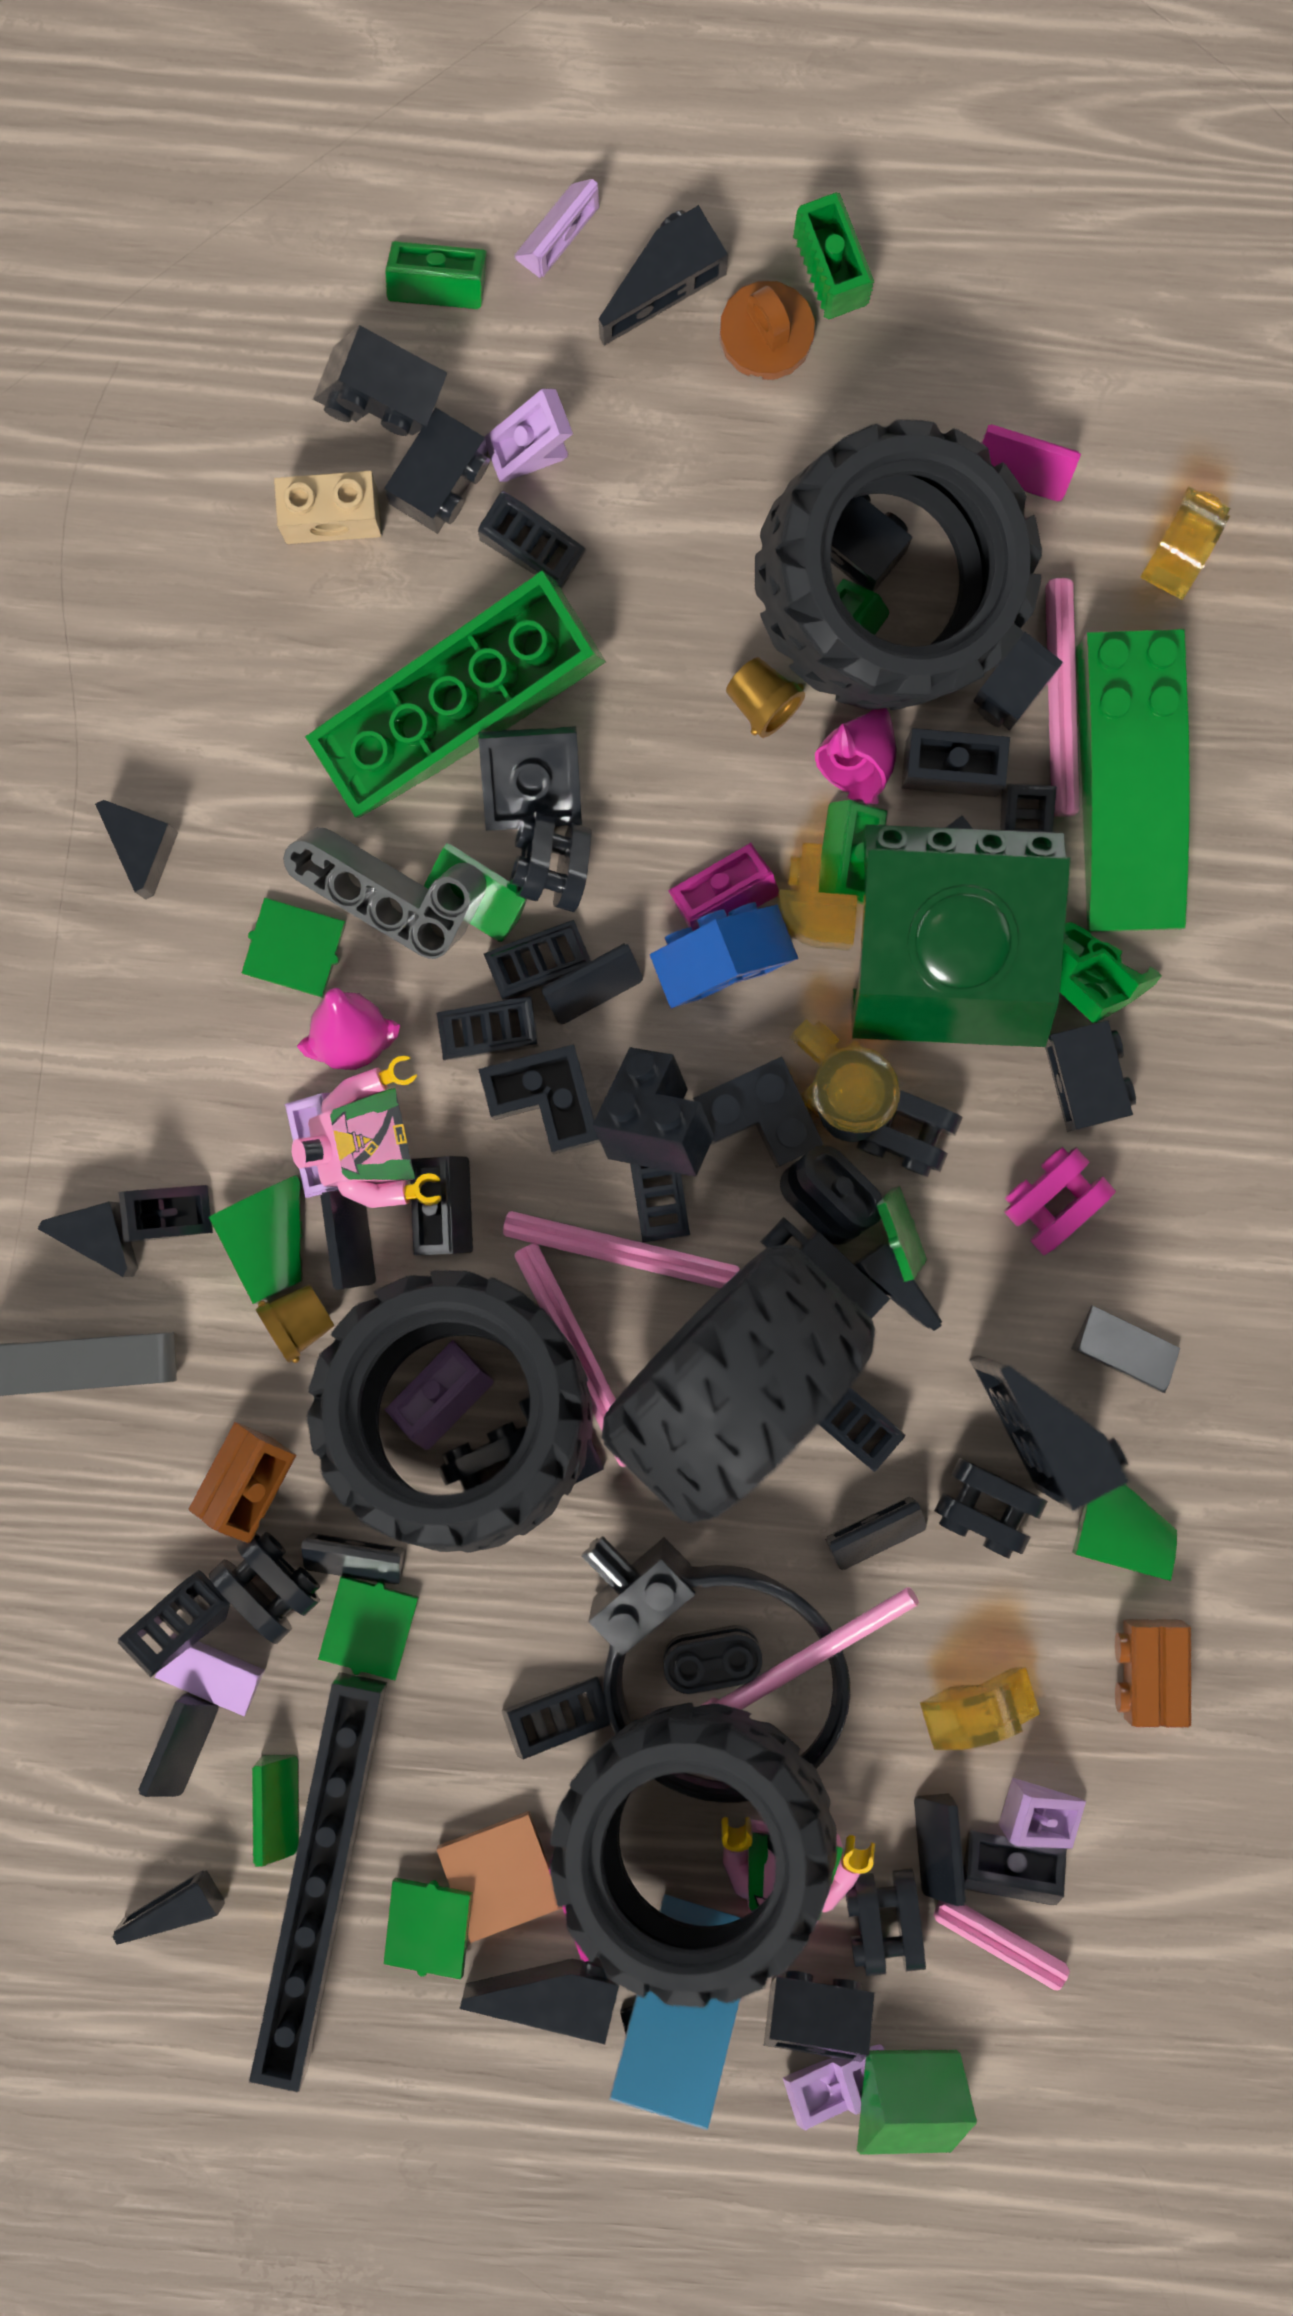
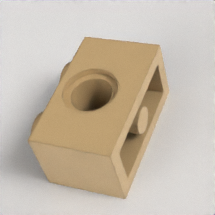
[274,471,382,544]

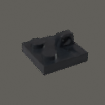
[478,726,582,831]

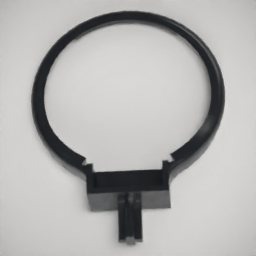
[582,1536,851,1803]

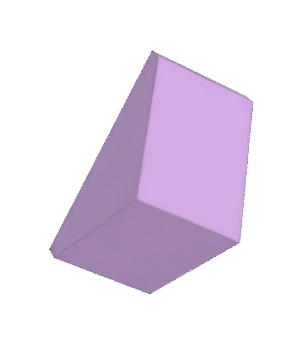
[998,1777,1086,1849]

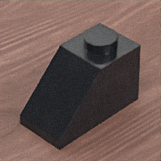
[973,631,1063,731]

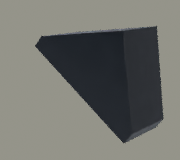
[95,800,178,900]
[119,1185,213,1242]
[37,1201,138,1277]

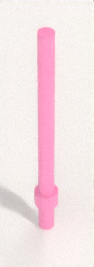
[701,1587,919,1710]

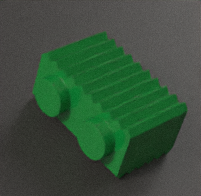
[793,192,875,320]

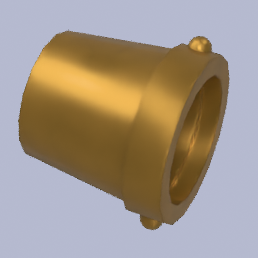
[726,657,806,738]
[255,1284,335,1363]

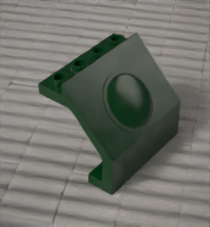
[851,824,1071,1047]

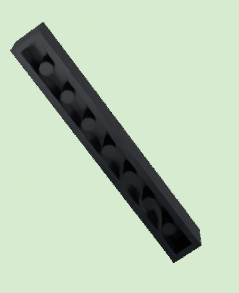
[249,1672,388,2093]

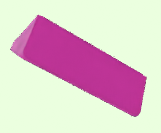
[981,424,1081,502]
[668,843,779,931]

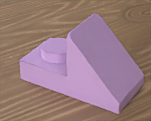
[485,389,573,482]

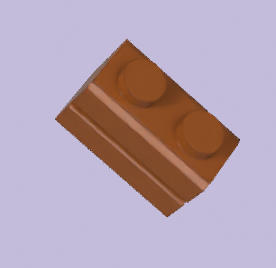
[188,1422,297,1543]
[1115,1619,1191,1728]

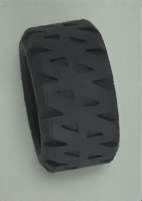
[755,419,1042,710]
[601,1244,876,1523]
[307,1270,593,1553]
[550,1703,837,2008]

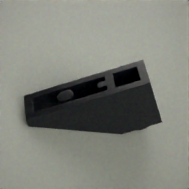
[598,205,728,346]
[460,1957,619,2045]

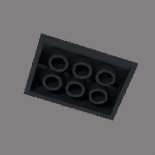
[970,1355,1129,1511]

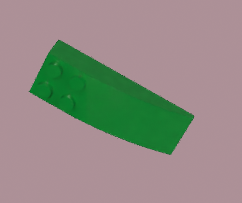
[305,571,606,818]
[1076,629,1190,932]

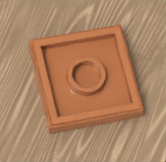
[436,1811,562,1943]

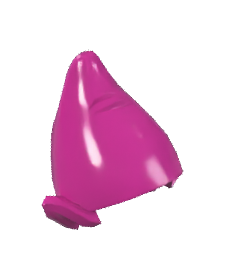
[815,708,897,804]
[297,988,400,1070]

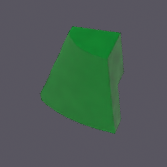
[1060,921,1162,1023]
[209,1175,303,1304]
[1072,1484,1177,1581]

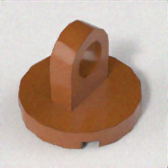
[720,281,815,380]

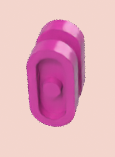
[1004,1146,1116,1256]

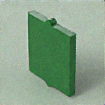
[241,897,346,998]
[877,1186,927,1282]
[318,1576,419,1681]
[383,1877,473,1980]

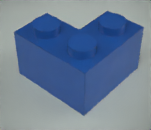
[649,902,799,1008]

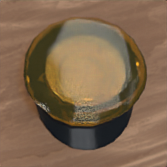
[813,1046,900,1142]

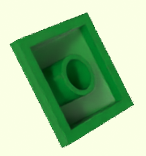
[857,2050,977,2155]

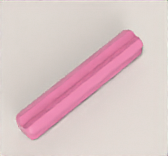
[933,1901,1070,1990]

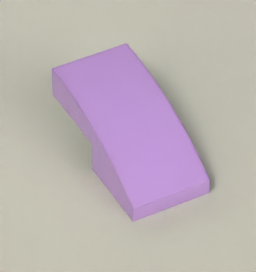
[783,2044,884,2130]

